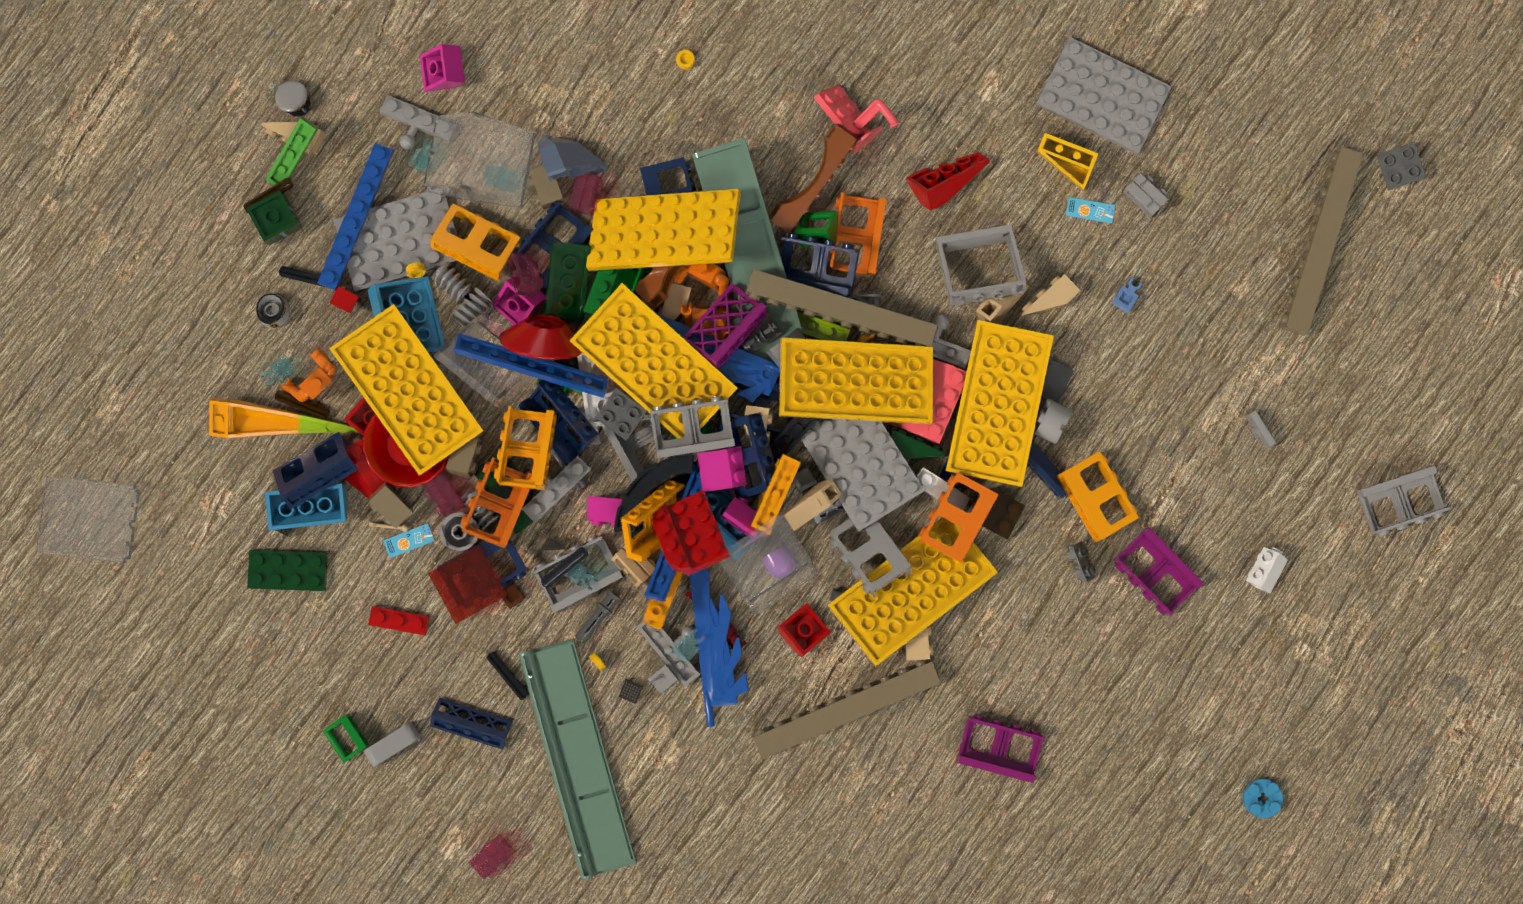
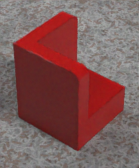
[330,286,362,313]

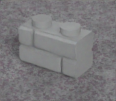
[1123,173,1168,218]

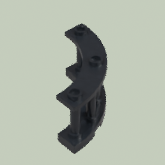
[614,453,696,539]

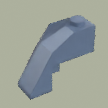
[537,136,607,181]

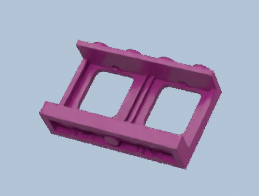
[1113,528,1204,616]
[956,714,1045,783]

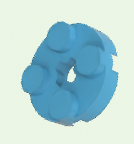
[1242,778,1283,818]

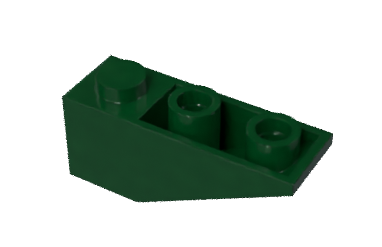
[890,429,946,460]

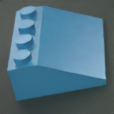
[368,276,446,354]

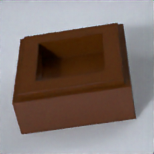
[499,582,526,609]

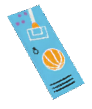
[1066,197,1115,223]
[383,523,434,558]

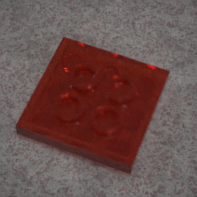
[428,545,508,624]

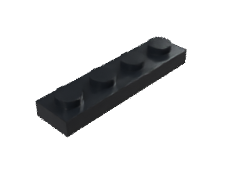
[769,417,819,464]

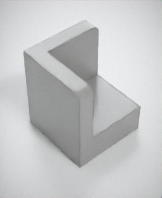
[793,467,817,493]
[648,664,678,693]

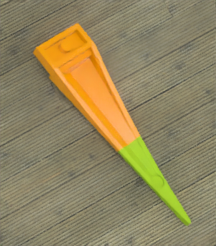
[209,398,359,438]

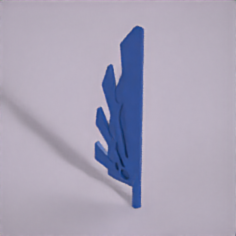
[655,312,780,402]
[690,568,749,727]

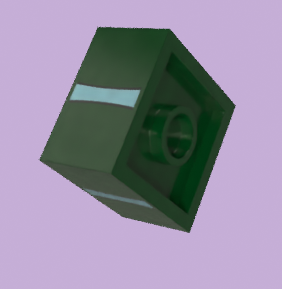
[246,190,303,246]

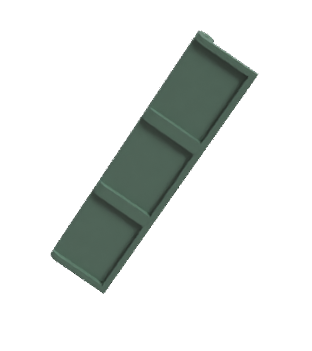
[692,138,805,364]
[519,638,637,880]

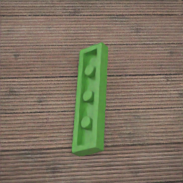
[265,117,319,185]

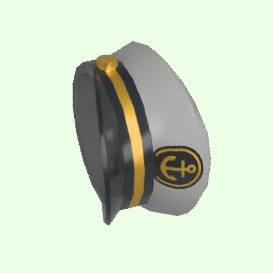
[275,80,311,117]
[255,293,290,328]

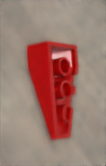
[906,152,990,211]
[344,439,396,499]

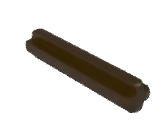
[243,178,294,213]
[274,390,330,420]

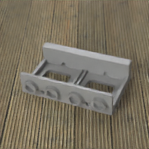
[650,396,735,458]
[602,420,670,482]
[1357,466,1450,536]
[829,519,912,598]
[533,535,624,613]

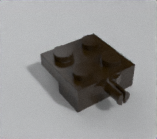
[968,487,1026,540]

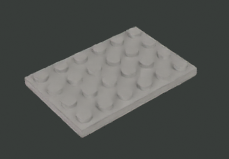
[1036,37,1172,155]
[334,187,458,293]
[801,418,925,532]

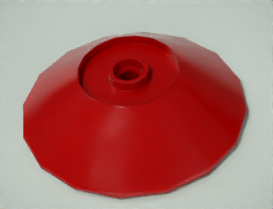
[499,315,582,360]
[363,414,450,488]

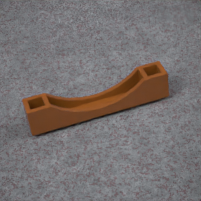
[769,124,857,233]
[633,230,739,310]

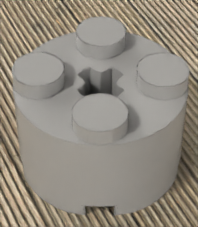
[1033,398,1072,444]
[440,512,482,552]

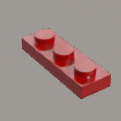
[368,606,430,636]

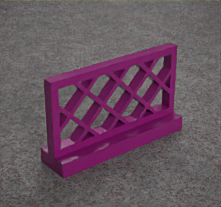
[683,283,768,370]

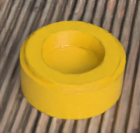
[676,50,695,70]
[406,262,426,278]
[589,653,606,672]

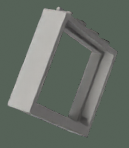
[936,224,1026,306]

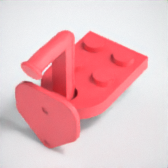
[814,84,900,154]

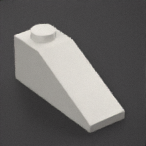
[916,467,970,510]

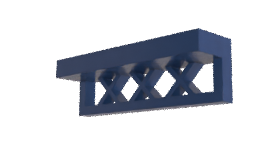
[1027,442,1066,499]
[430,697,513,750]

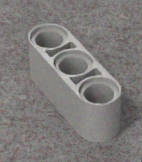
[364,721,421,768]

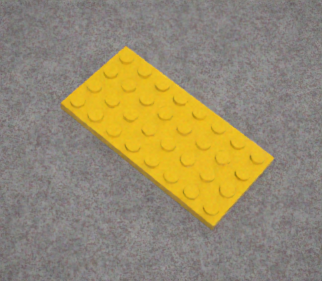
[586,189,741,271]
[570,283,737,438]
[329,304,483,476]
[946,320,1054,487]
[779,338,933,424]
[828,518,998,667]

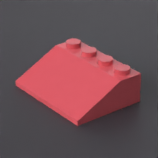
[886,359,966,445]

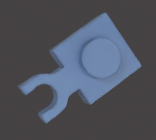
[1111,277,1142,313]

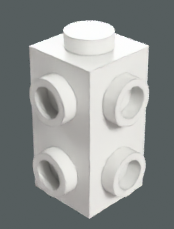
[1246,547,1288,593]

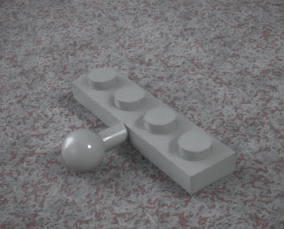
[379,95,457,150]
[893,314,971,369]
[522,456,591,523]
[636,622,700,686]

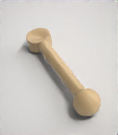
[369,522,409,532]

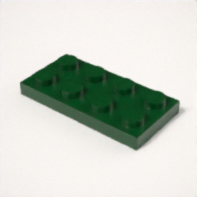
[544,242,591,321]
[474,454,548,534]
[247,550,328,591]

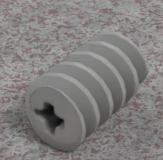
[431,262,472,304]
[452,288,492,330]
[461,488,500,530]

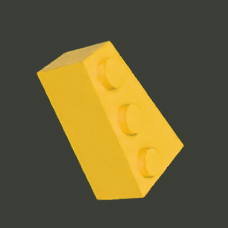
[1036,133,1098,190]

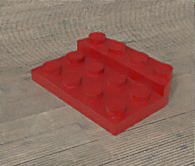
[652,490,730,575]

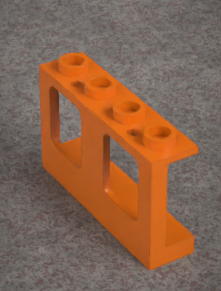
[828,192,887,277]
[460,457,532,549]
[919,472,999,563]

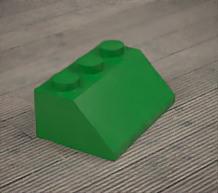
[583,268,638,316]

